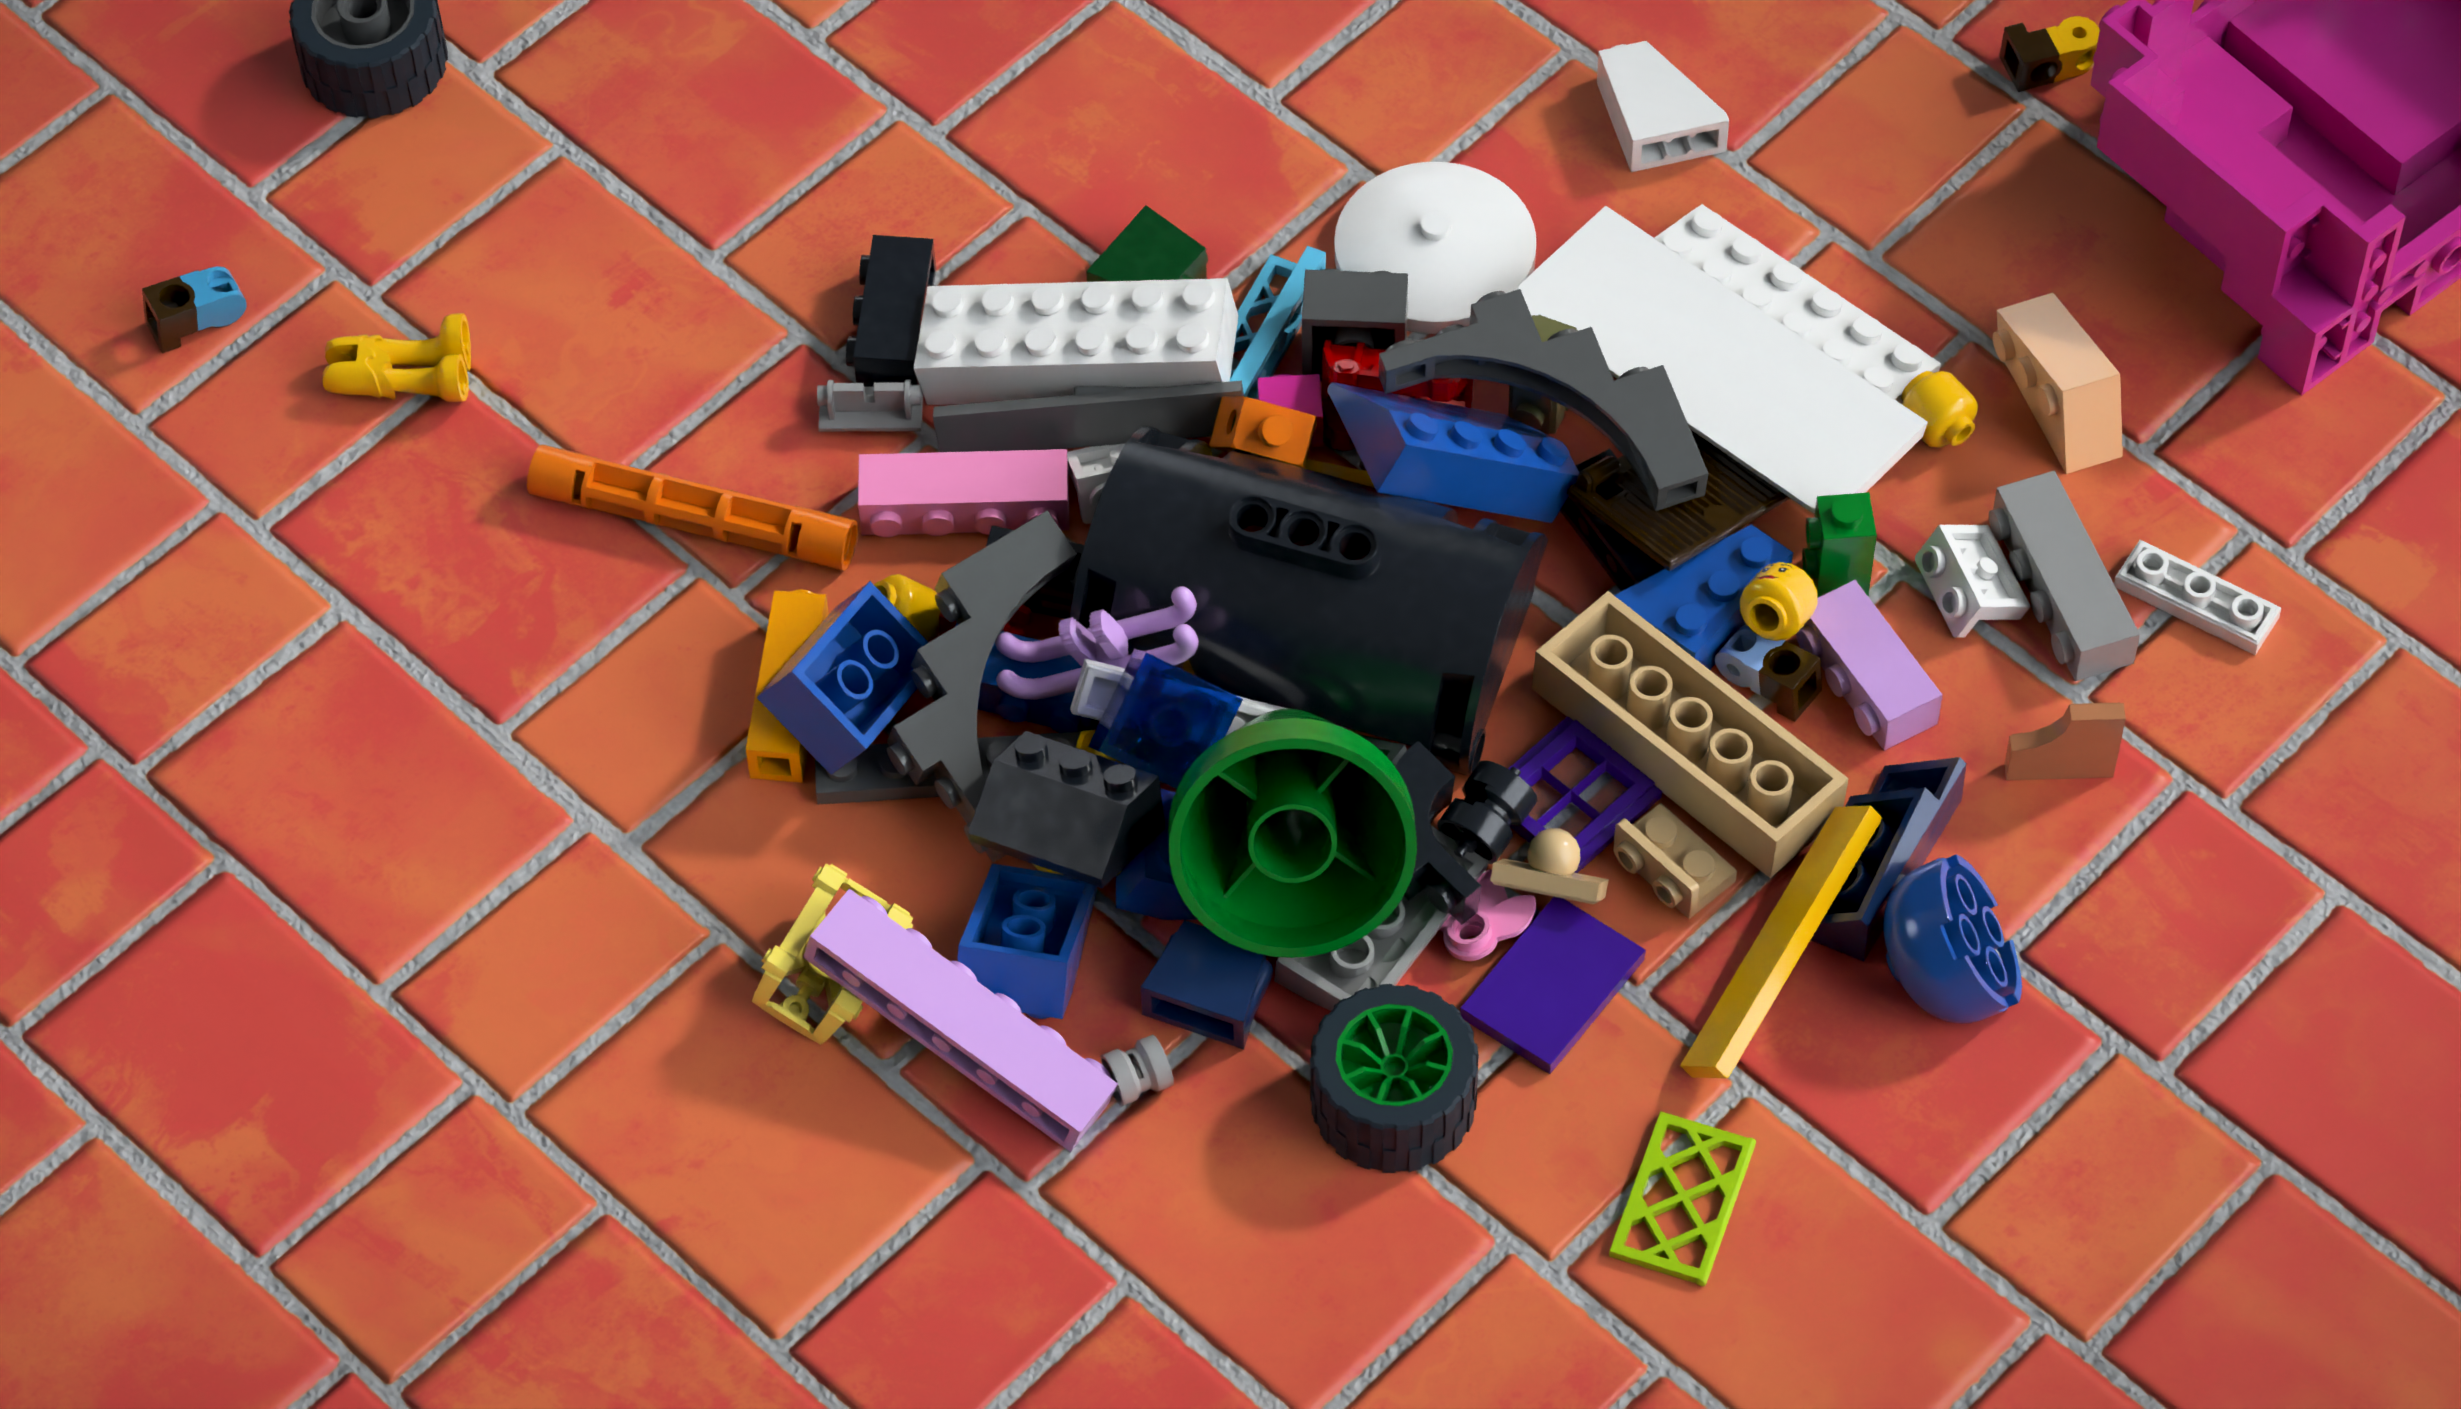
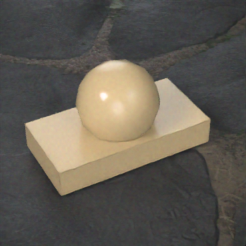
[1490,828,1609,904]

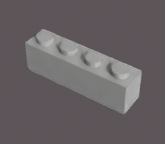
[1989,470,2140,681]

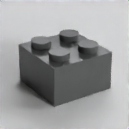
[1302,269,1408,381]

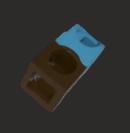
[142,266,247,353]

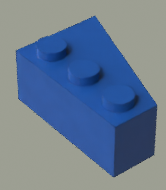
[1614,524,1793,670]

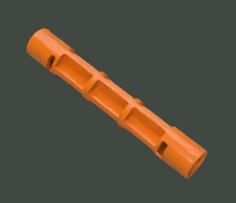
[527,444,859,571]

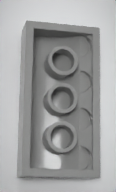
[1274,826,1489,1011]

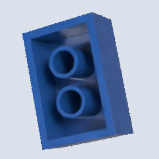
[757,581,929,775]

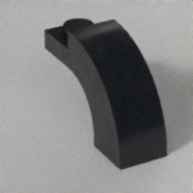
[1395,741,1482,925]

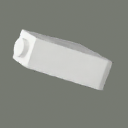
[1597,41,1729,172]

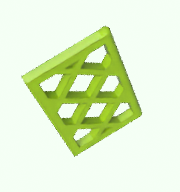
[1609,1111,1756,1286]

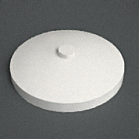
[1334,162,1536,334]

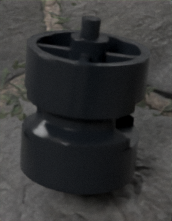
[1437,761,1538,864]

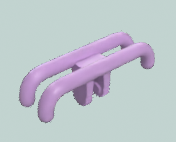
[995,586,1199,700]

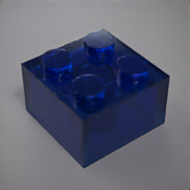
[1088,649,1243,790]

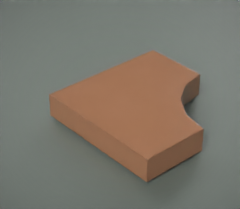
[2004,702,2126,780]

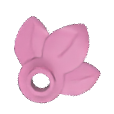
[1439,870,1536,961]

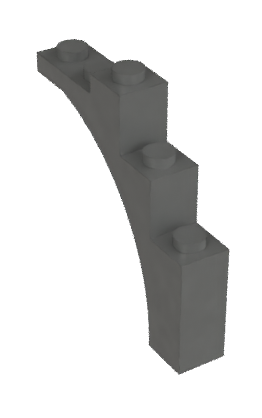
[1378,289,1709,511]
[887,510,1077,863]

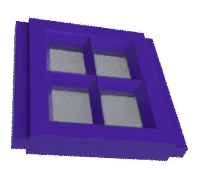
[1508,716,1662,873]

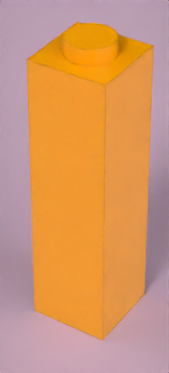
[745,589,829,783]

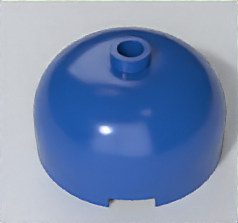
[1883,854,2022,1024]

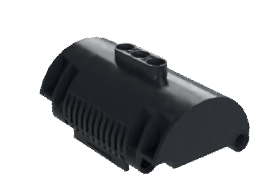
[1070,426,1548,776]

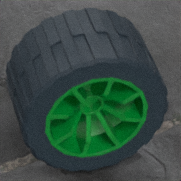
[1310,984,1479,1173]

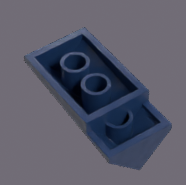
[1811,757,1967,962]

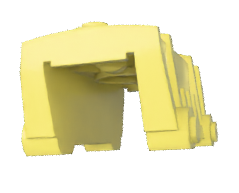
[752,864,913,1045]

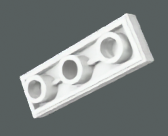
[2114,540,2281,655]

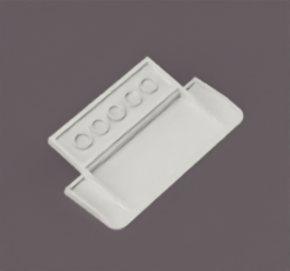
[1517,204,1941,513]

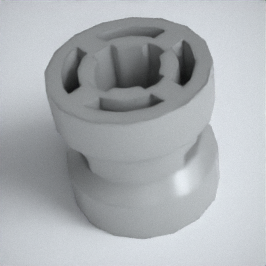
[1101,1034,1174,1106]

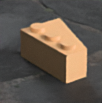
[1993,293,2123,474]

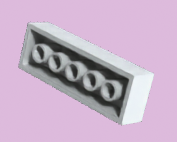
[914,278,1238,405]

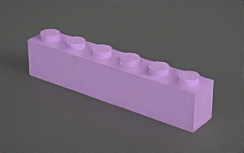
[803,889,1118,1152]

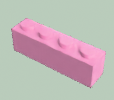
[858,449,1069,537]

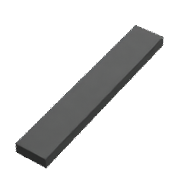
[933,380,1244,452]

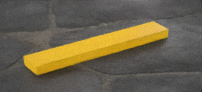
[1680,806,1882,1079]

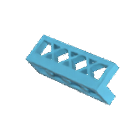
[1230,246,1326,399]

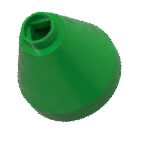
[1168,709,1417,958]

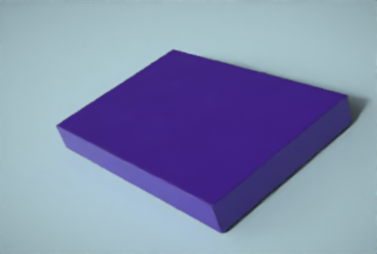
[1460,897,1646,1074]

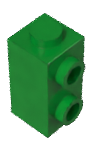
[1802,492,1877,598]

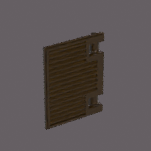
[1567,429,1790,571]

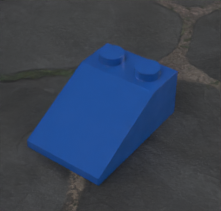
[957,863,1097,1019]

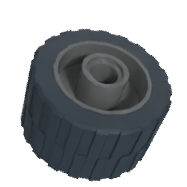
[289,0,448,118]

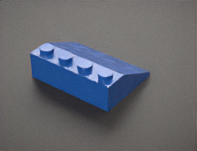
[1327,382,1579,523]

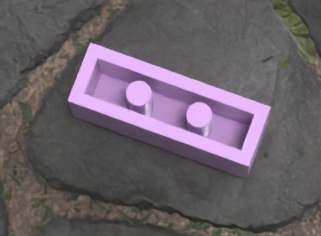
[1796,580,1942,751]

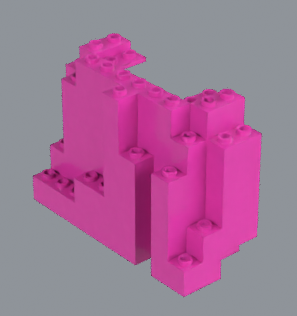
[2090,0,2461,396]

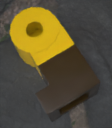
[1999,16,2100,92]

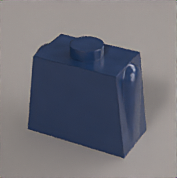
[1141,920,1273,1050]

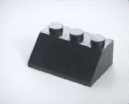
[968,731,1165,888]

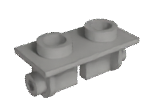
[817,380,923,432]

